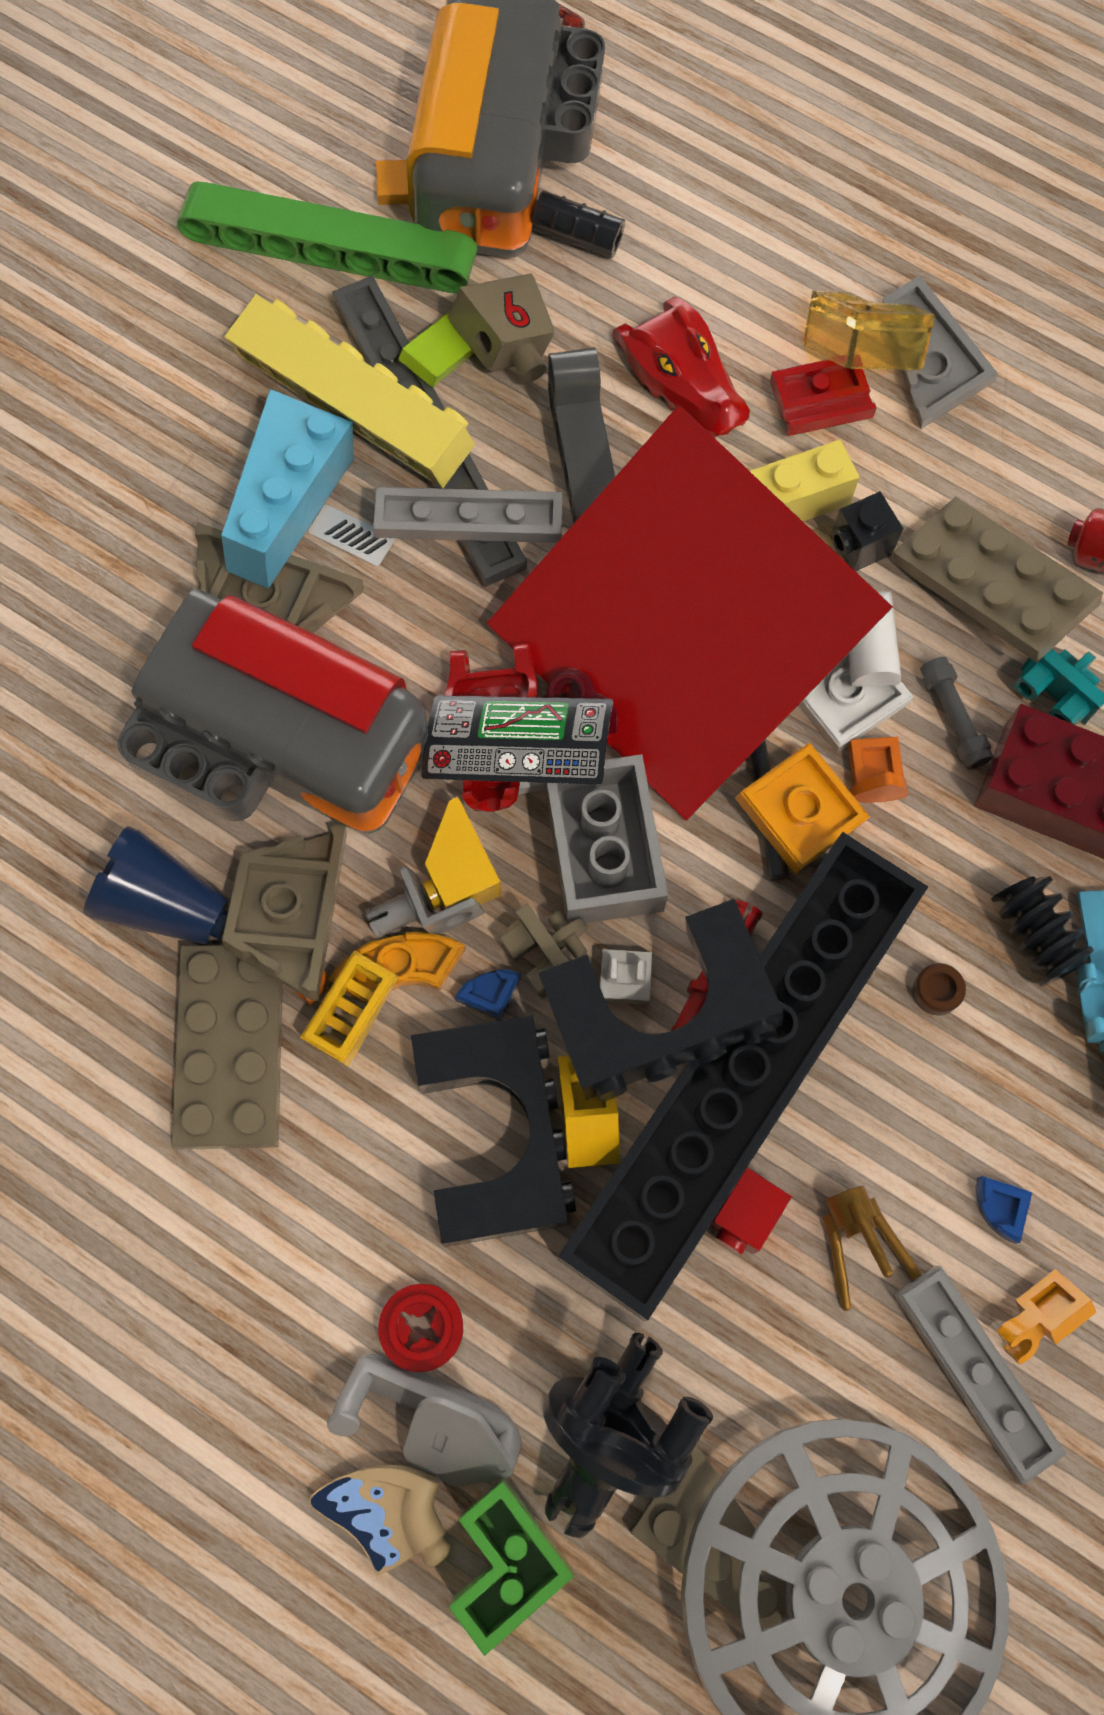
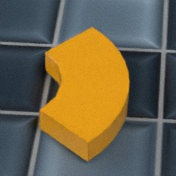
[328,932,466,1005]

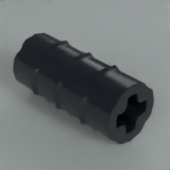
[531,190,625,258]

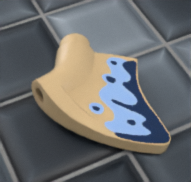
[309,1465,451,1576]

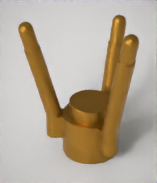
[822,1185,922,1311]

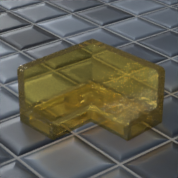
[803,291,935,370]

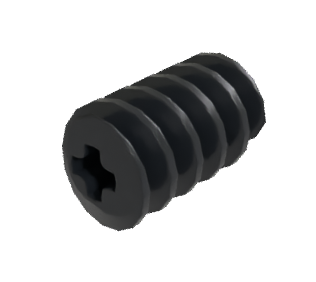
[991,876,1094,987]

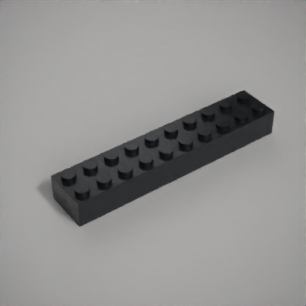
[557,832,929,1322]

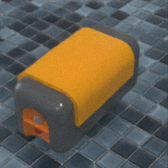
[406,0,605,258]

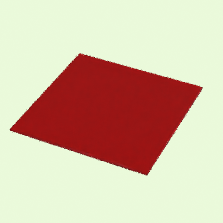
[487,405,893,821]

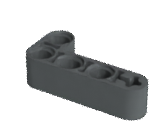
[548,347,615,524]

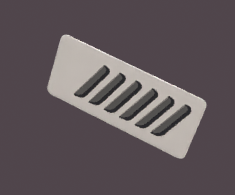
[308,504,395,566]

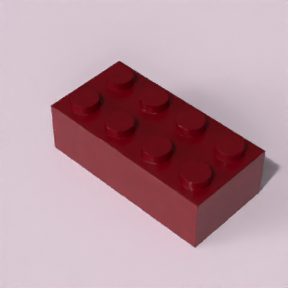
[974,704,1104,859]

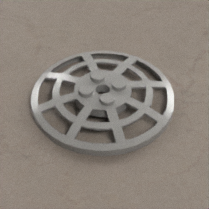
[681,1419,1009,1715]

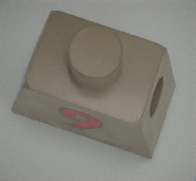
[448,273,554,383]

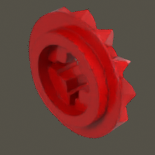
[378,1284,464,1372]

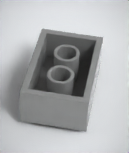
[544,754,668,924]

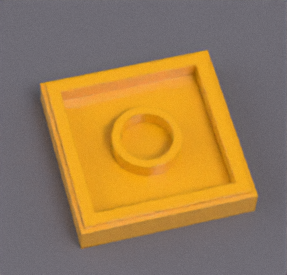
[735,742,870,874]

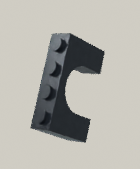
[538,899,783,1101]
[411,1015,576,1247]

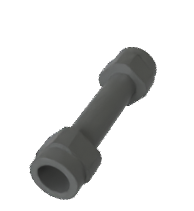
[920,656,994,770]

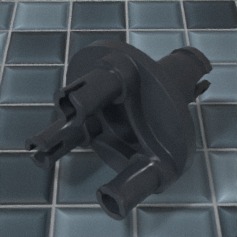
[543,1333,713,1538]

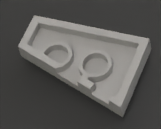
[882,275,998,429]

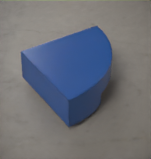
[455,969,521,1021]
[976,1176,1032,1244]

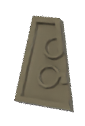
[630,1444,787,1630]

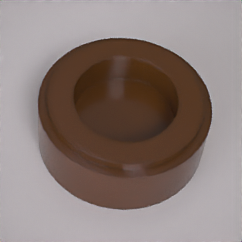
[912,963,966,1016]

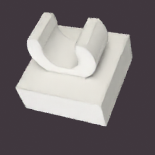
[600,949,652,1005]

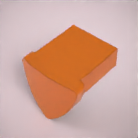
[847,736,908,803]

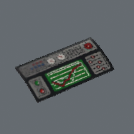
[421,696,613,785]

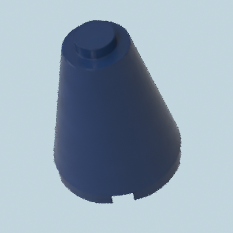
[83,826,228,945]

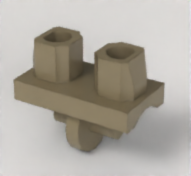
[499,903,588,999]

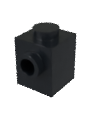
[830,491,904,571]

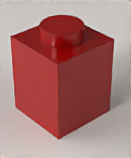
[710,1168,792,1256]

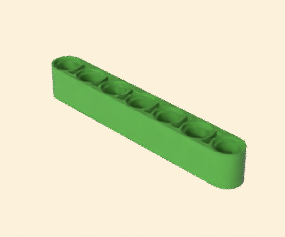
[177,181,478,293]

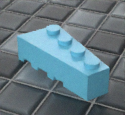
[221,389,354,589]

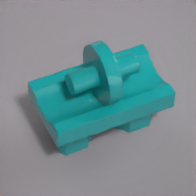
[1014,649,1104,725]

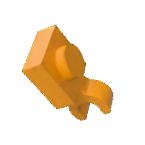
[997,1269,1097,1364]

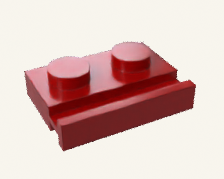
[770,353,877,436]

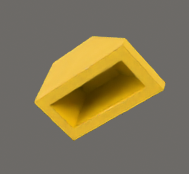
[422,797,501,917]
[558,1055,620,1168]

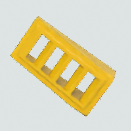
[300,951,398,1067]

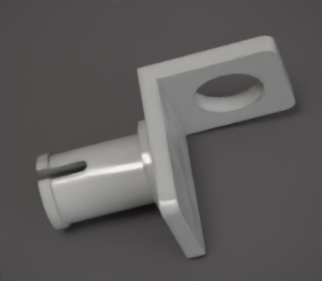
[365,865,485,938]

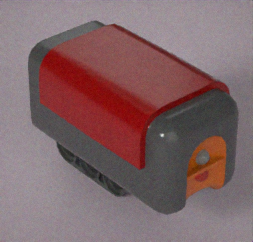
[118,588,428,834]

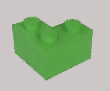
[449,1478,574,1656]

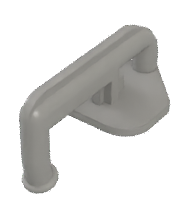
[327,1354,522,1486]

